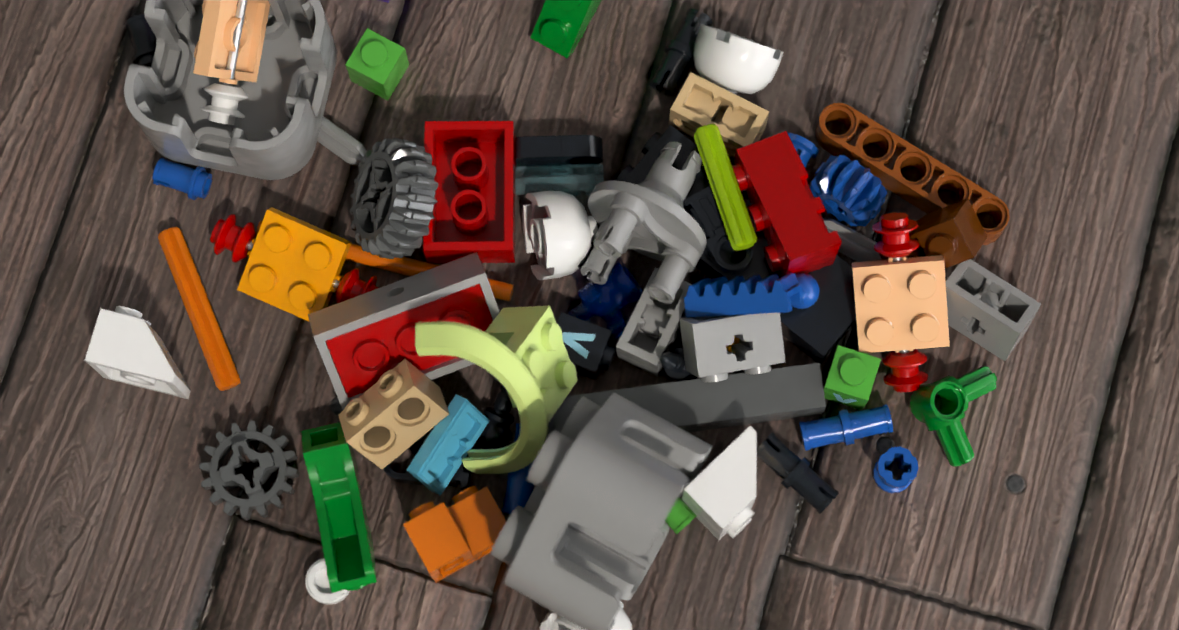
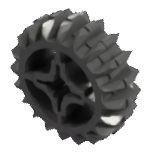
[349,138,439,259]

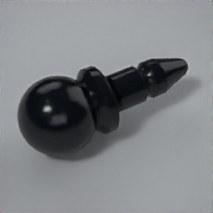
[660,348,698,381]
[476,383,515,449]

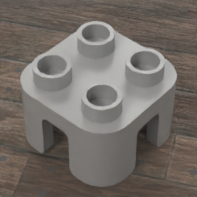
[124,0,337,180]
[491,392,712,630]

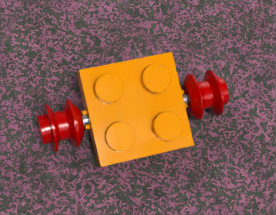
[210,207,379,322]

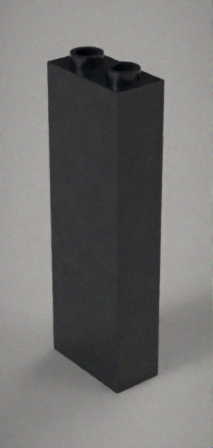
[615,125,856,365]

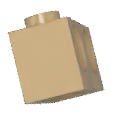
[669,72,769,158]
[338,359,449,469]

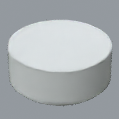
[305,558,350,605]

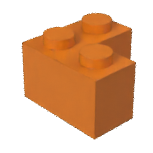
[403,486,506,583]

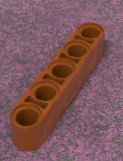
[816,103,1010,245]

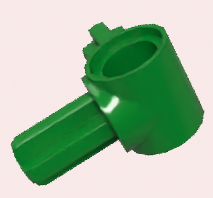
[910,366,997,467]

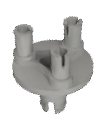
[580,142,707,304]

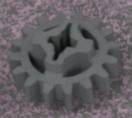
[199,420,300,520]

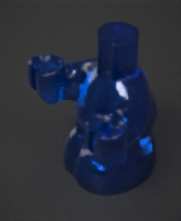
[568,261,643,339]

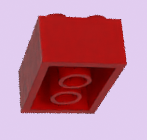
[423,121,515,263]

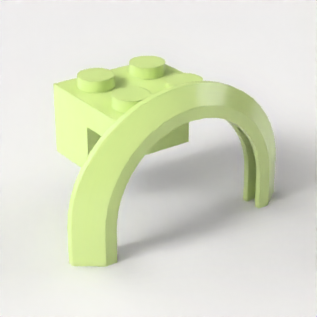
[415,306,578,474]

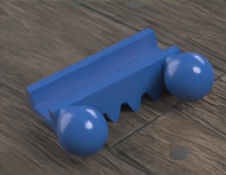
[684,273,820,317]

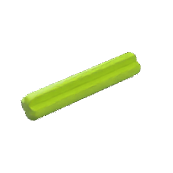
[694,124,757,251]

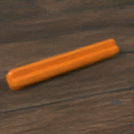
[158,227,240,391]

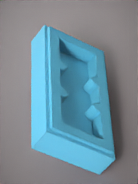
[406,394,489,496]

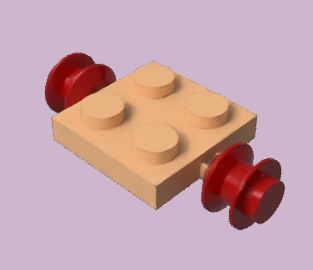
[852,213,950,392]

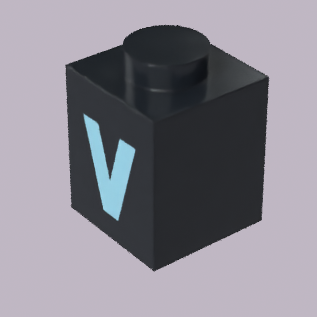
[557,312,616,380]

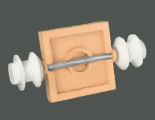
[193,0,270,125]

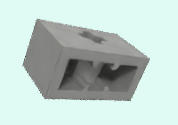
[946,259,1041,361]
[616,267,692,377]
[679,313,785,382]

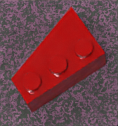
[732,131,842,277]

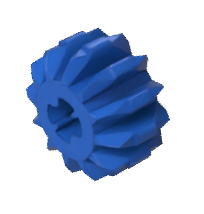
[810,155,887,227]

